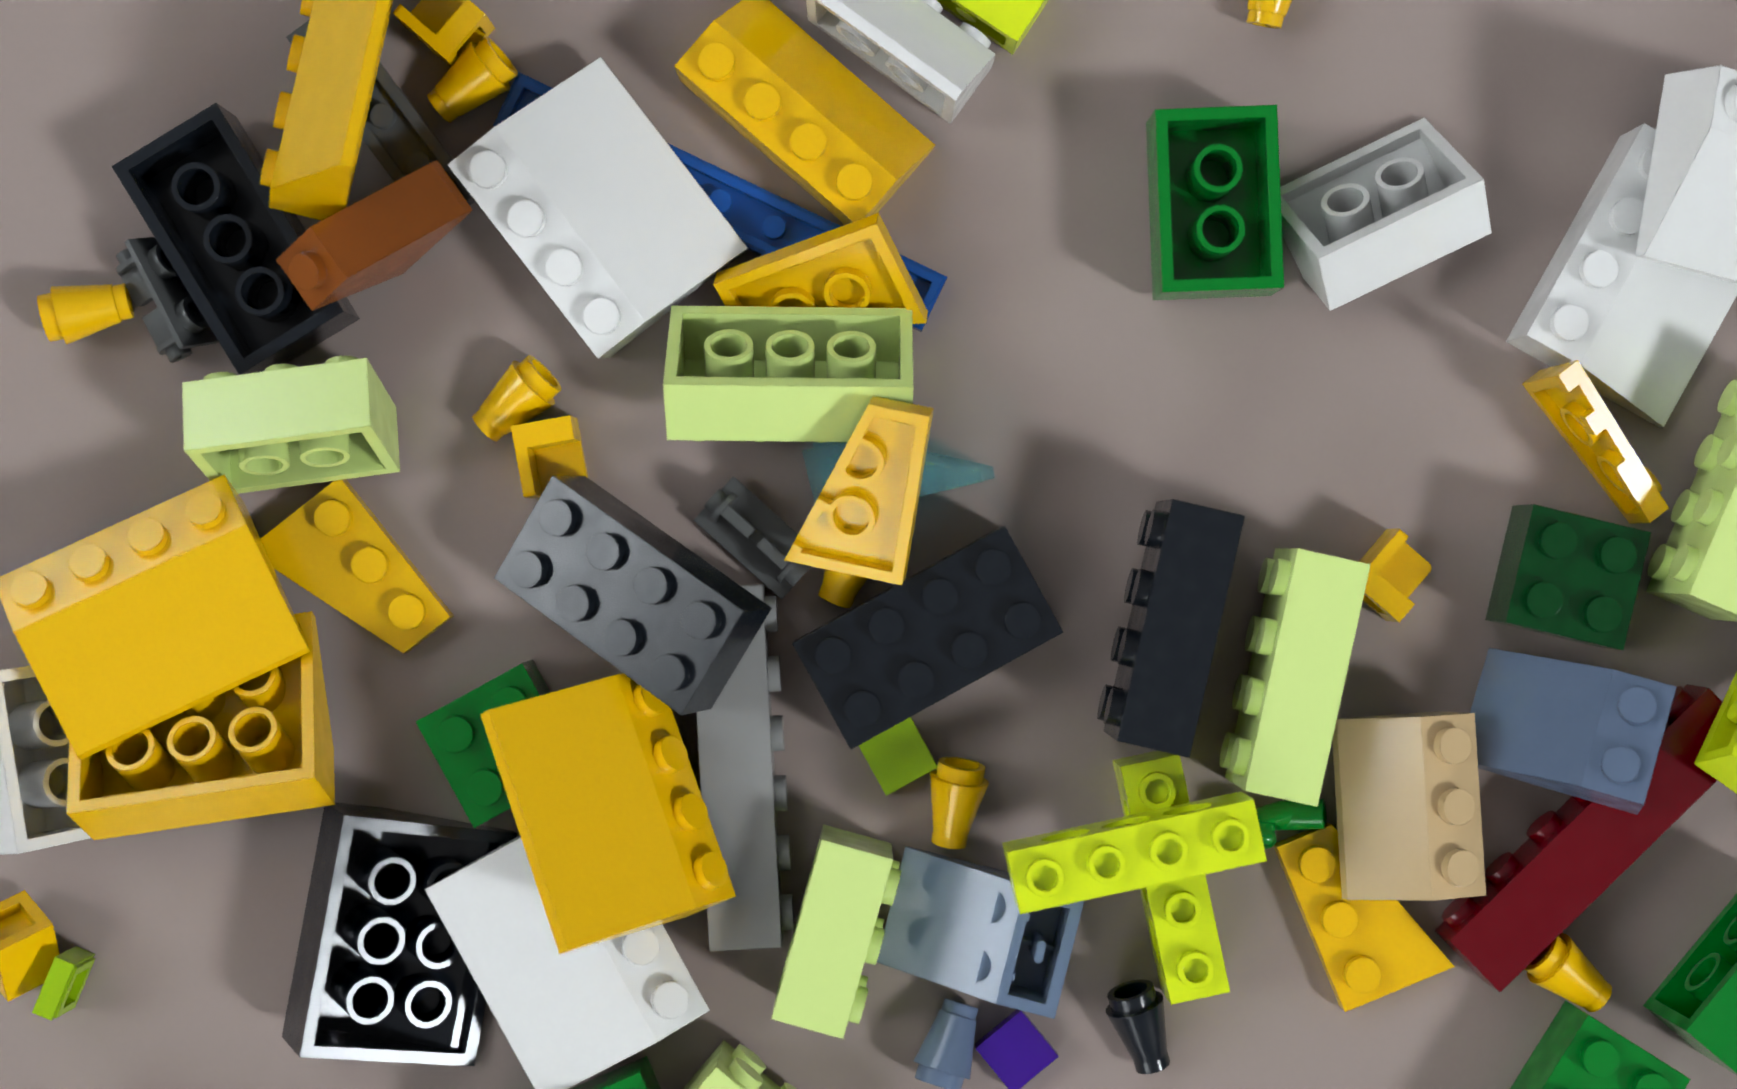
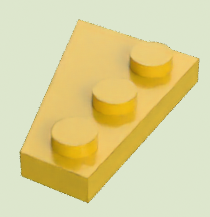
[713,212,928,324]
[1522,360,1669,524]
[784,396,934,585]
[261,479,454,654]
[1274,822,1455,1012]

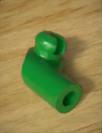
[1256,799,1327,849]

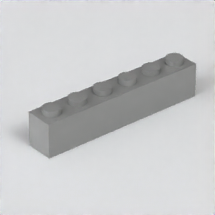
[696,584,794,952]

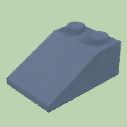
[1470,648,1676,815]

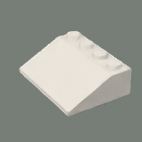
[448,57,749,359]
[1635,65,1737,284]
[1506,123,1737,428]
[424,836,710,1089]

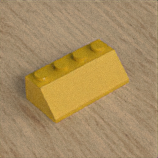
[674,0,935,225]

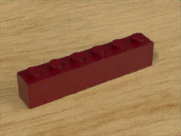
[1434,684,1722,992]

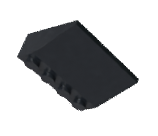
[282,802,518,1066]

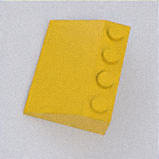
[260,0,393,221]
[0,474,311,760]
[66,611,335,840]
[480,673,736,955]

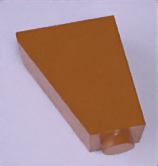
[276,160,473,311]

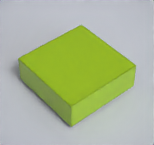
[859,717,938,796]
[32,946,96,1021]

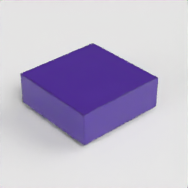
[974,1009,1059,1089]

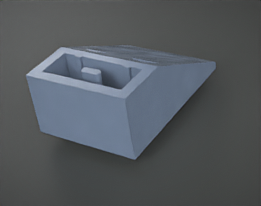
[877,846,1084,1019]

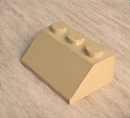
[1332,711,1486,901]

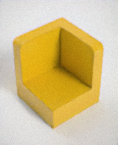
[392,0,495,67]
[511,415,588,499]
[1359,528,1432,623]
[0,890,60,1002]

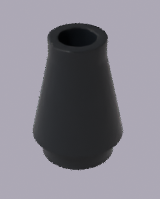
[1106,979,1170,1074]

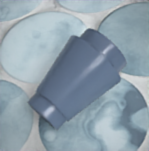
[914,998,978,1089]

